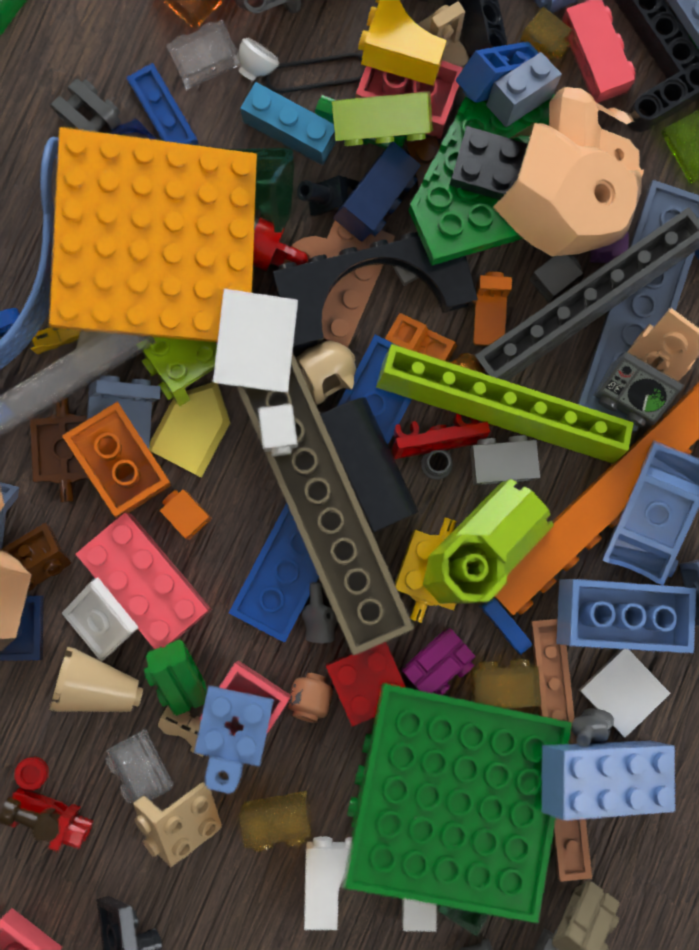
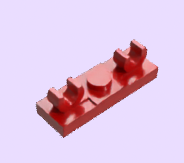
[391,414,490,459]

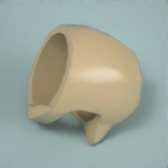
[295,340,357,406]

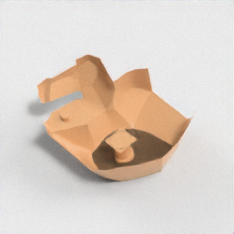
[493,87,644,256]

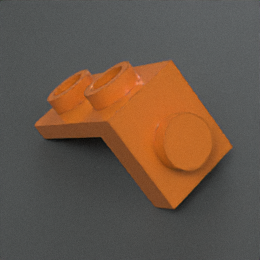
[473,272,512,346]

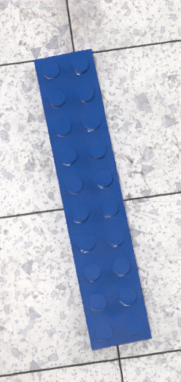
[229,334,412,643]

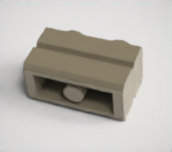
[552,881,620,950]

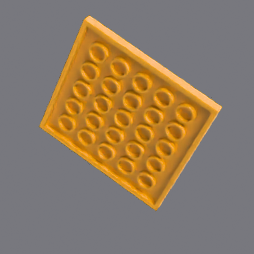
[49,127,257,342]

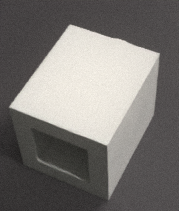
[259,404,298,456]

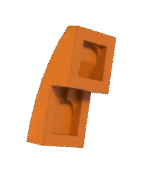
[385,313,457,362]

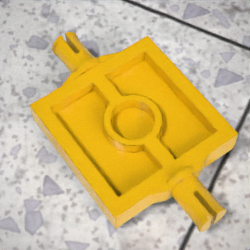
[395,517,457,623]

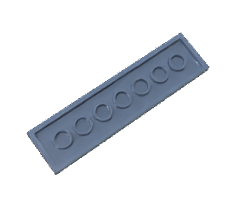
[577,180,699,433]

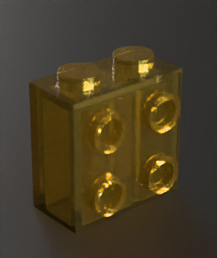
[239,791,312,851]

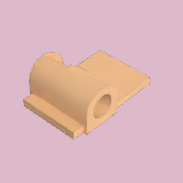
[627,308,699,381]

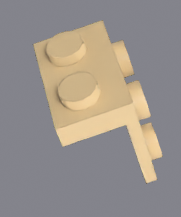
[133,783,222,867]

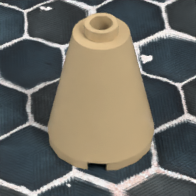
[49,647,143,712]

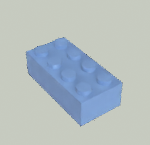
[556,579,696,653]
[542,740,675,820]

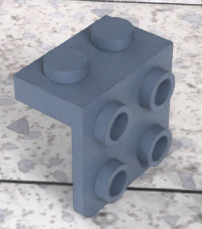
[87,376,161,449]

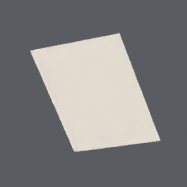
[213,289,298,393]

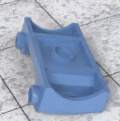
[602,440,699,586]

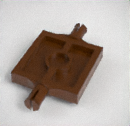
[30,395,90,503]

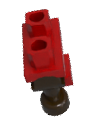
[0,788,94,851]

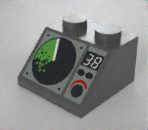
[593,352,684,428]

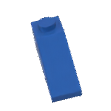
[455,41,539,103]

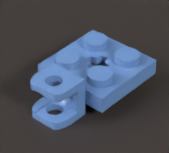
[194,686,274,793]

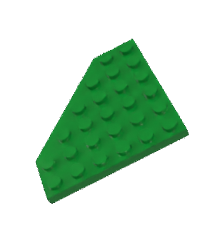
[409,94,555,265]

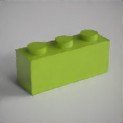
[332,91,433,146]

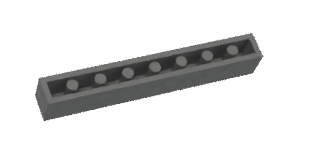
[475,207,699,381]

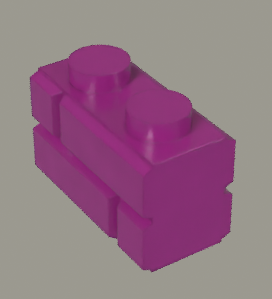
[401,627,476,695]

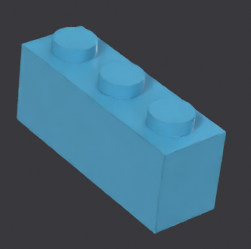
[240,82,336,165]

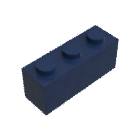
[333,142,421,242]

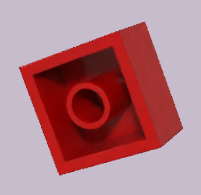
[326,642,406,727]

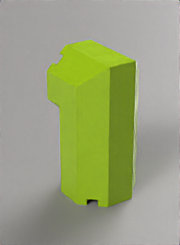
[423,479,554,604]

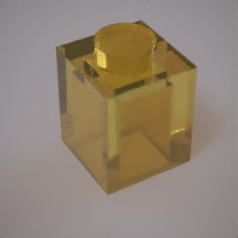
[520,7,572,62]

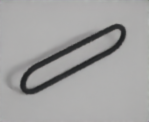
[265,53,366,93]

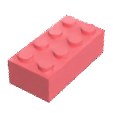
[76,512,212,649]

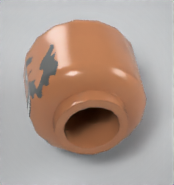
[288,673,333,723]

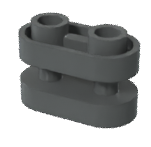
[50,78,121,132]

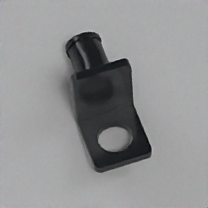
[297,175,359,217]

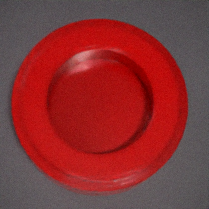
[14,757,49,791]

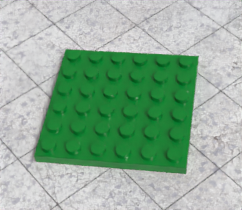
[342,683,572,923]

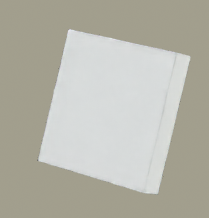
[62,578,139,662]
[579,649,671,737]

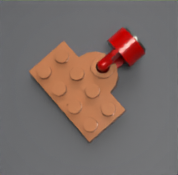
[253,217,395,348]

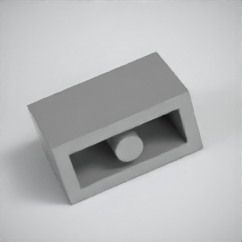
[470,435,540,486]

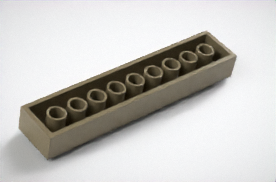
[236,352,414,656]

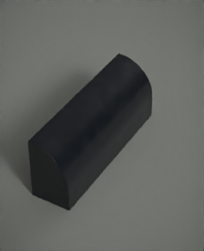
[320,397,419,533]

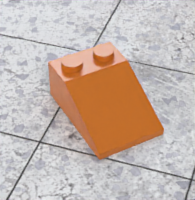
[62,401,172,519]

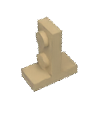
[417,1,469,68]

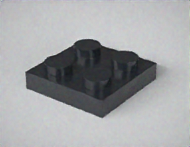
[450,126,527,200]

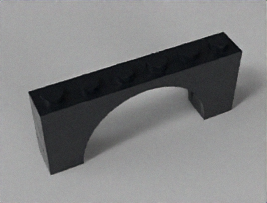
[273,232,478,351]

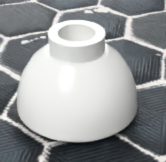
[238,38,279,81]

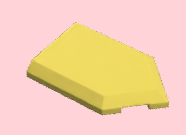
[149,382,231,478]

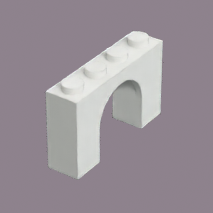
[305,837,437,931]

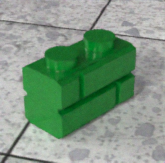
[144,639,208,716]

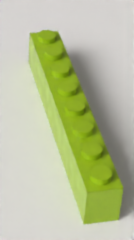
[376,344,634,464]

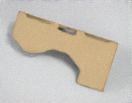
[158,706,204,757]

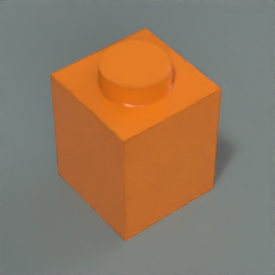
[160,489,213,540]

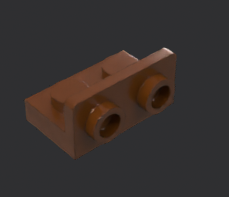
[0,522,72,592]

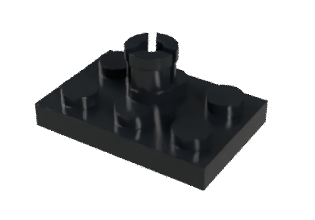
[96,896,162,950]

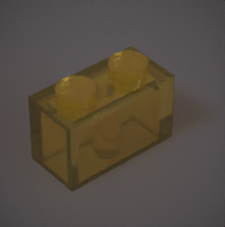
[471,659,541,708]

